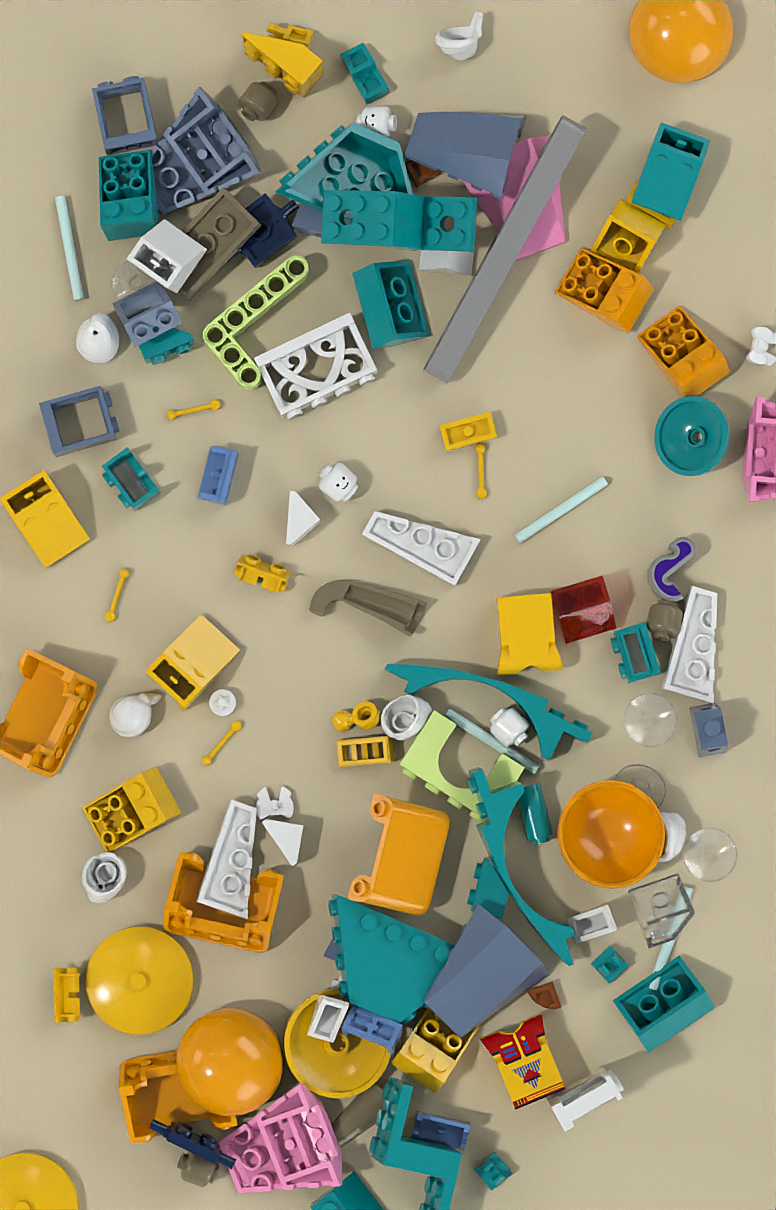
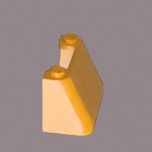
[0,648,98,778]
[347,793,450,915]
[163,852,284,953]
[119,1051,237,1143]

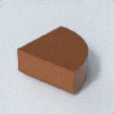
[405,160,439,187]
[527,982,561,1009]

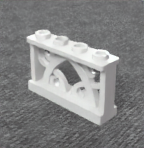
[254,313,377,420]
[546,1067,624,1132]

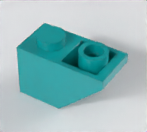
[139,326,195,365]
[467,858,509,919]

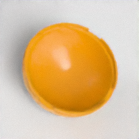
[629,0,734,83]
[557,780,665,889]
[176,1008,284,1116]

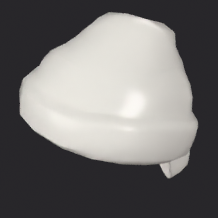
[435,11,483,61]
[109,693,161,738]

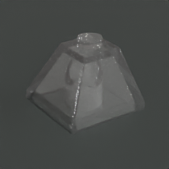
[628,873,695,948]

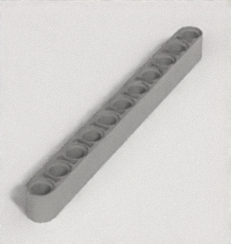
[423,115,586,383]

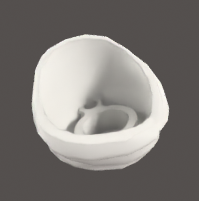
[76,312,119,364]
[380,695,432,740]
[658,812,686,862]
[81,852,127,904]

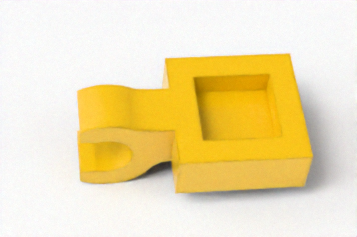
[266,23,314,49]

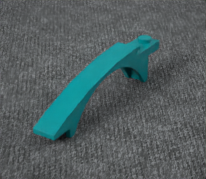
[385,664,592,761]
[467,767,575,966]

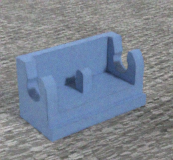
[197,446,239,506]
[342,1005,403,1054]
[412,1111,471,1150]

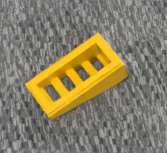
[336,736,395,767]

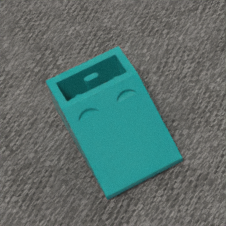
[631,122,711,221]
[98,150,159,241]

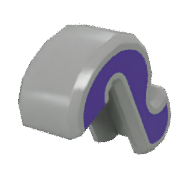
[647,537,696,603]

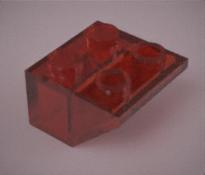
[550,575,617,644]

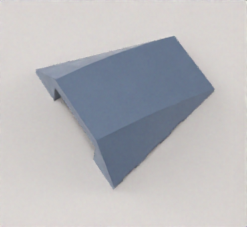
[150,87,261,215]
[405,112,527,200]
[423,903,549,1038]

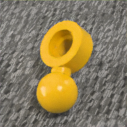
[332,701,380,732]

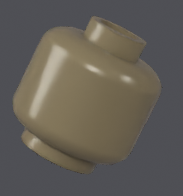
[239,81,278,121]
[646,600,683,641]
[177,1151,220,1187]

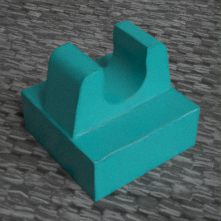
[590,945,629,984]
[474,1152,512,1191]

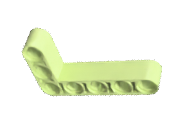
[203,255,309,391]

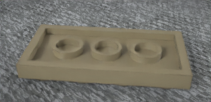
[178,187,262,301]

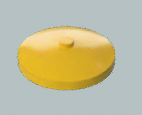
[86,926,194,1035]
[283,989,391,1098]
[0,1152,79,1210]

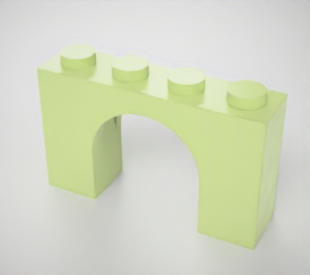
[400,710,525,823]

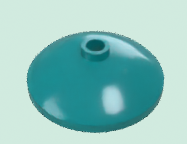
[654,396,730,476]

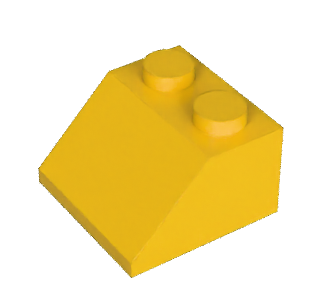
[590,199,666,273]

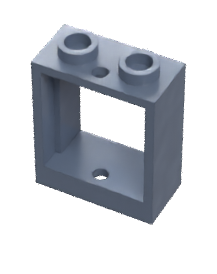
[92,76,158,155]
[112,281,182,347]
[39,386,120,457]

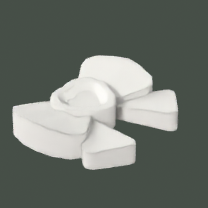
[746,327,776,366]
[256,786,294,820]

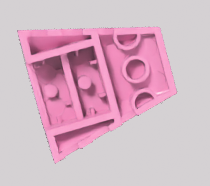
[462,136,566,260]
[742,396,776,502]
[219,1083,342,1193]

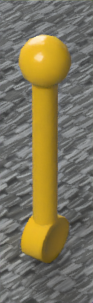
[166,400,220,420]
[475,443,487,499]
[105,568,129,622]
[202,721,242,766]

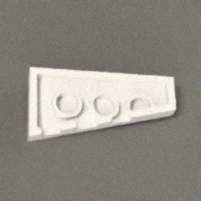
[362,511,481,586]
[661,586,717,703]
[196,800,257,919]

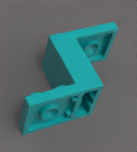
[321,190,477,252]
[369,1077,462,1210]

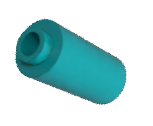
[517,783,553,845]

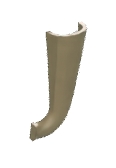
[309,581,427,637]
[331,1083,385,1148]

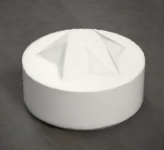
[209,689,236,716]

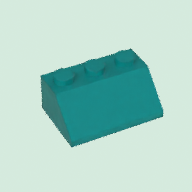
[352,260,431,349]
[613,956,715,1053]
[310,1171,383,1210]

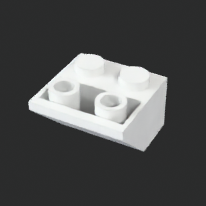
[127,219,207,293]

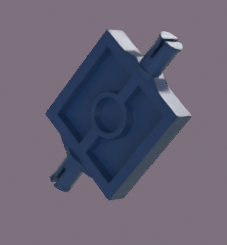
[227,193,299,268]
[149,1119,236,1169]

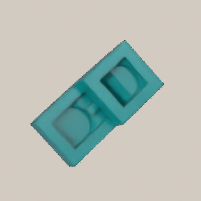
[340,43,390,105]

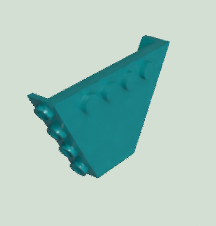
[275,122,415,251]
[328,894,456,1024]

